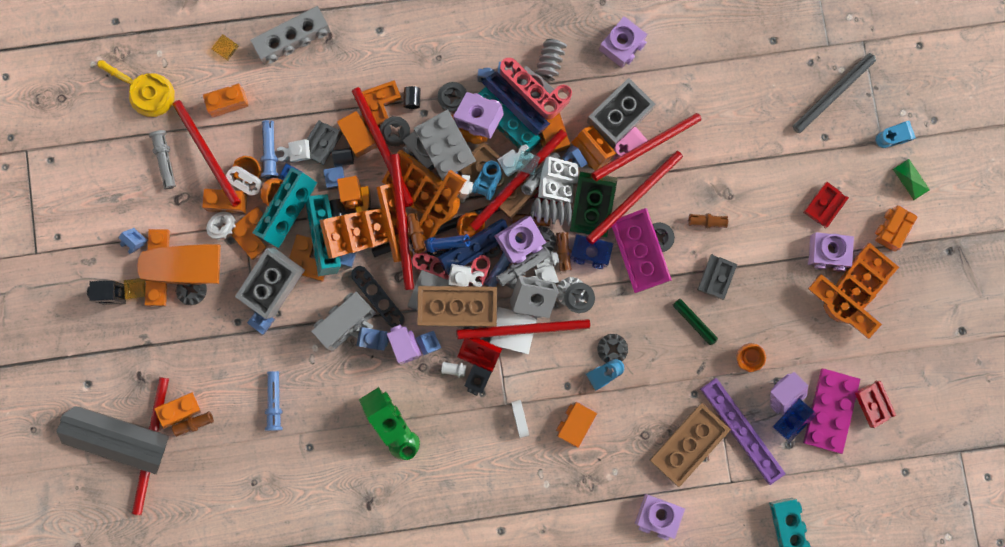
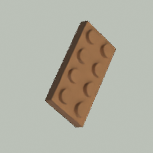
[459,142,538,219]
[417,286,497,327]
[649,403,731,487]

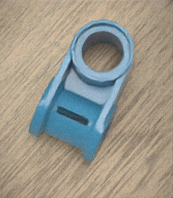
[875,121,916,148]
[472,161,502,200]
[586,359,625,391]

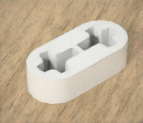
[226,166,262,195]
[511,400,529,438]

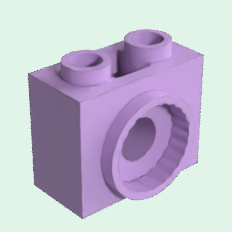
[599,16,648,68]
[453,92,504,139]
[494,216,546,264]
[808,232,854,271]
[387,325,422,365]
[770,372,808,416]
[635,494,685,540]

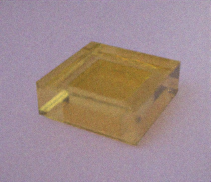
[211,34,239,61]
[124,278,146,300]

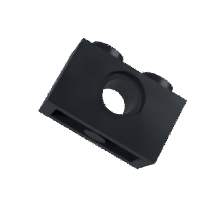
[87,280,126,305]

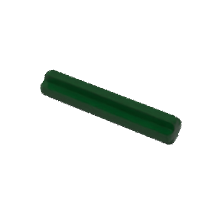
[673,299,718,345]

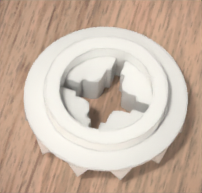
[206,212,236,240]
[557,277,584,307]

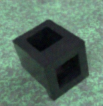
[464,365,492,396]

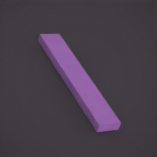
[700,378,786,485]

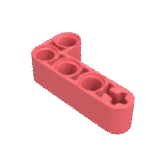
[500,57,572,120]
[412,253,490,287]

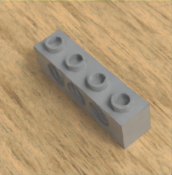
[251,6,330,65]

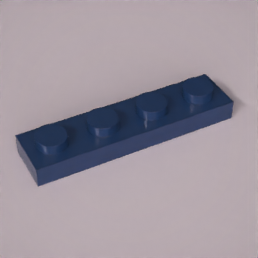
[483,71,550,136]
[438,218,508,275]

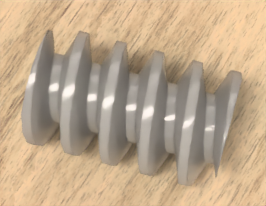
[535,39,567,81]
[530,198,572,226]

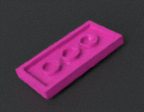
[612,208,672,293]
[803,368,861,454]

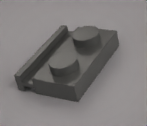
[307,120,343,165]
[697,254,738,300]

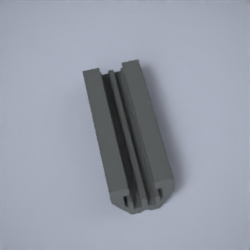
[56,406,169,475]

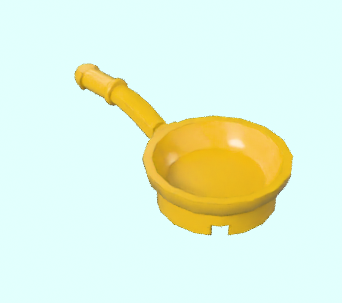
[97,60,175,117]

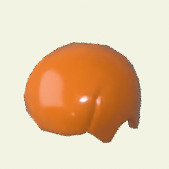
[232,156,261,185]
[260,178,283,205]
[456,212,485,241]
[736,343,767,372]

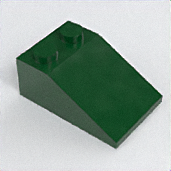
[570,171,617,238]

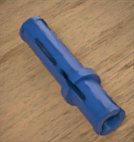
[412,234,470,253]

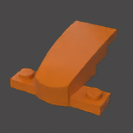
[382,150,467,240]
[319,183,413,262]
[137,229,221,306]
[807,243,899,339]

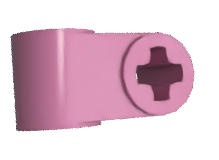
[613,127,648,159]

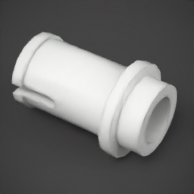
[537,251,560,269]
[441,362,466,378]

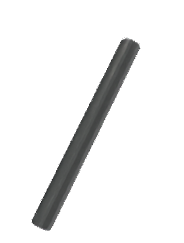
[792,53,876,133]

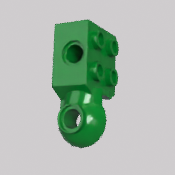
[359,387,420,460]

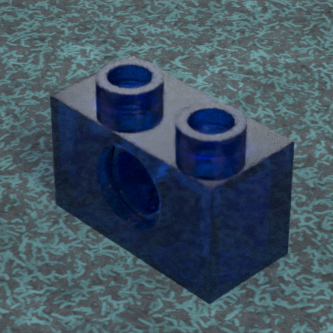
[570,234,614,269]
[773,398,816,444]

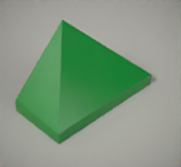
[893,159,930,200]

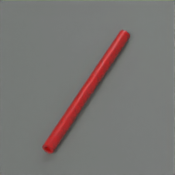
[352,87,414,207]
[173,100,241,207]
[591,113,702,181]
[469,129,567,231]
[586,151,683,245]
[390,154,414,290]
[456,319,591,340]
[132,377,169,515]

